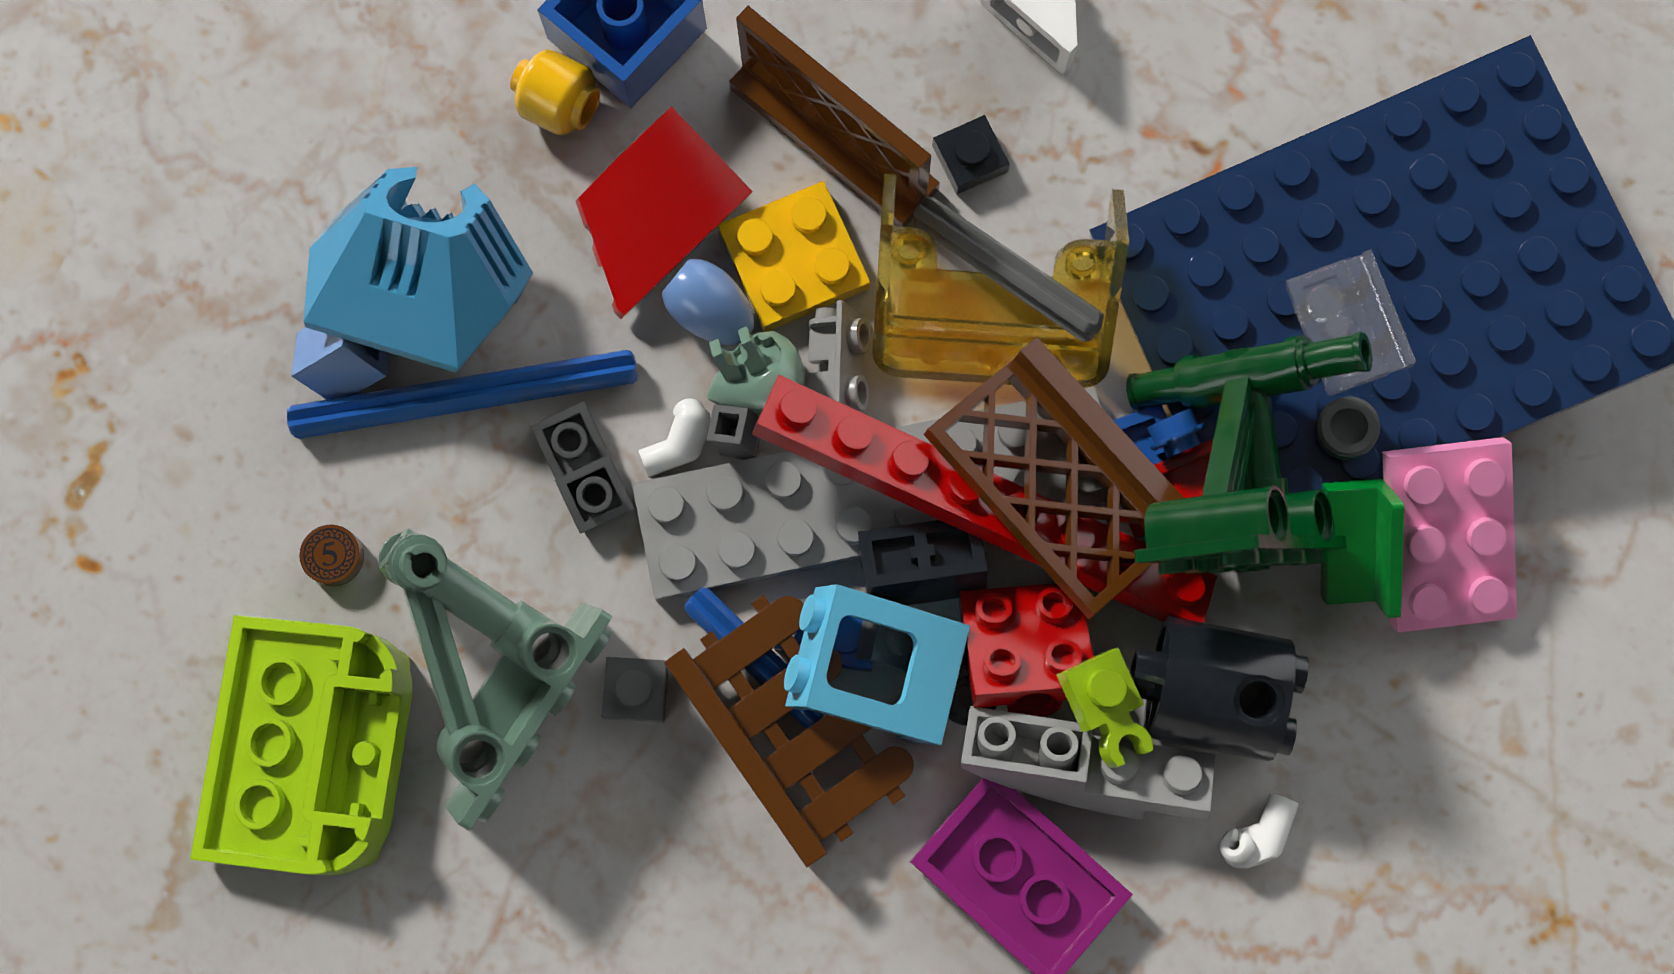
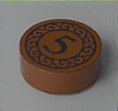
[299,524,364,587]

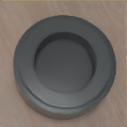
[1316,397,1380,460]

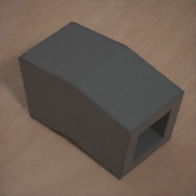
[706,404,761,460]

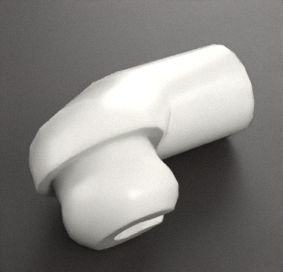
[639,398,710,477]
[1219,793,1299,869]

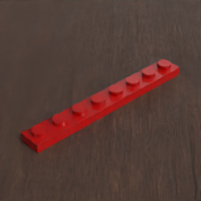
[752,375,1217,623]

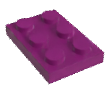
[910,778,1133,974]

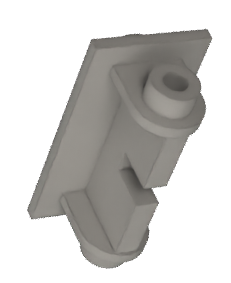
[807,300,871,413]

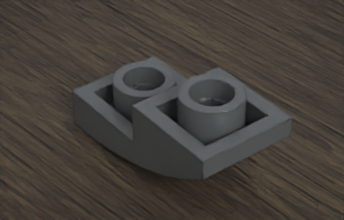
[530,401,634,534]

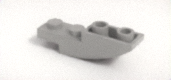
[961,706,1216,821]

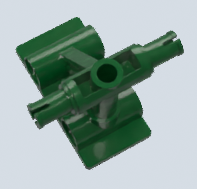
[1126,332,1373,575]

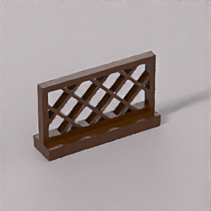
[729,5,940,231]
[923,337,1184,619]

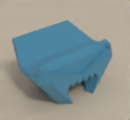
[303,167,533,373]

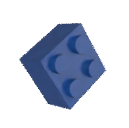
[537,0,707,109]

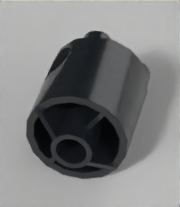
[1130,616,1309,761]

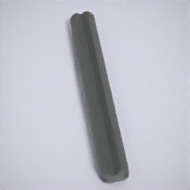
[913,197,1104,342]

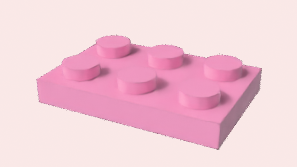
[1382,437,1517,633]

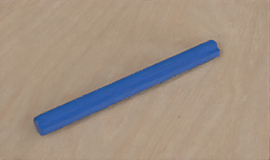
[287,350,638,439]

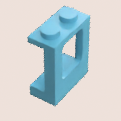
[784,584,970,745]

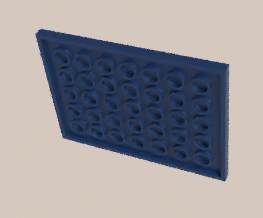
[1089,35,1674,493]

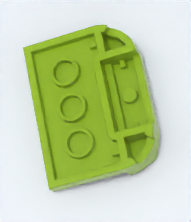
[190,615,412,876]

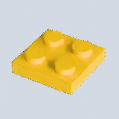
[718,181,870,332]

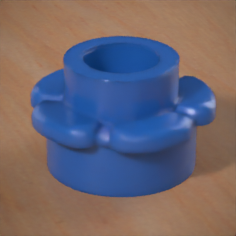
[1147,408,1206,458]

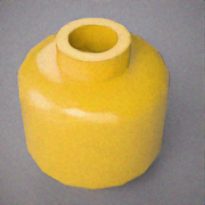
[510,49,601,135]

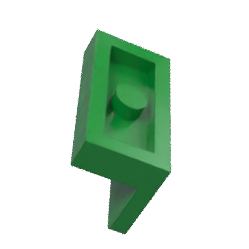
[1320,479,1404,618]

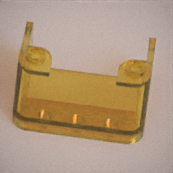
[872,174,1129,388]

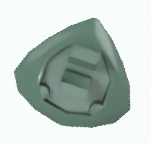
[707,326,805,415]

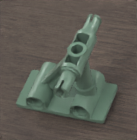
[379,528,612,831]

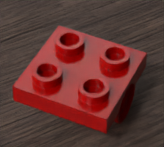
[958,584,1093,717]

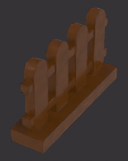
[664,595,914,868]

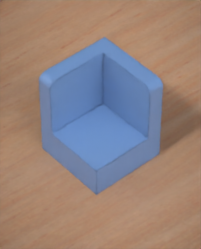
[291,327,388,399]

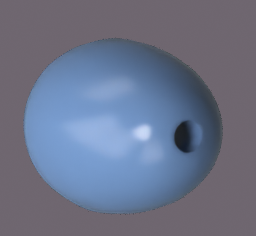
[662,259,754,345]

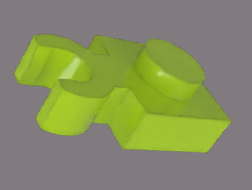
[1056,648,1153,768]

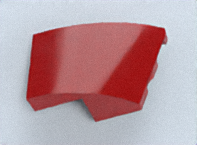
[576,106,753,319]

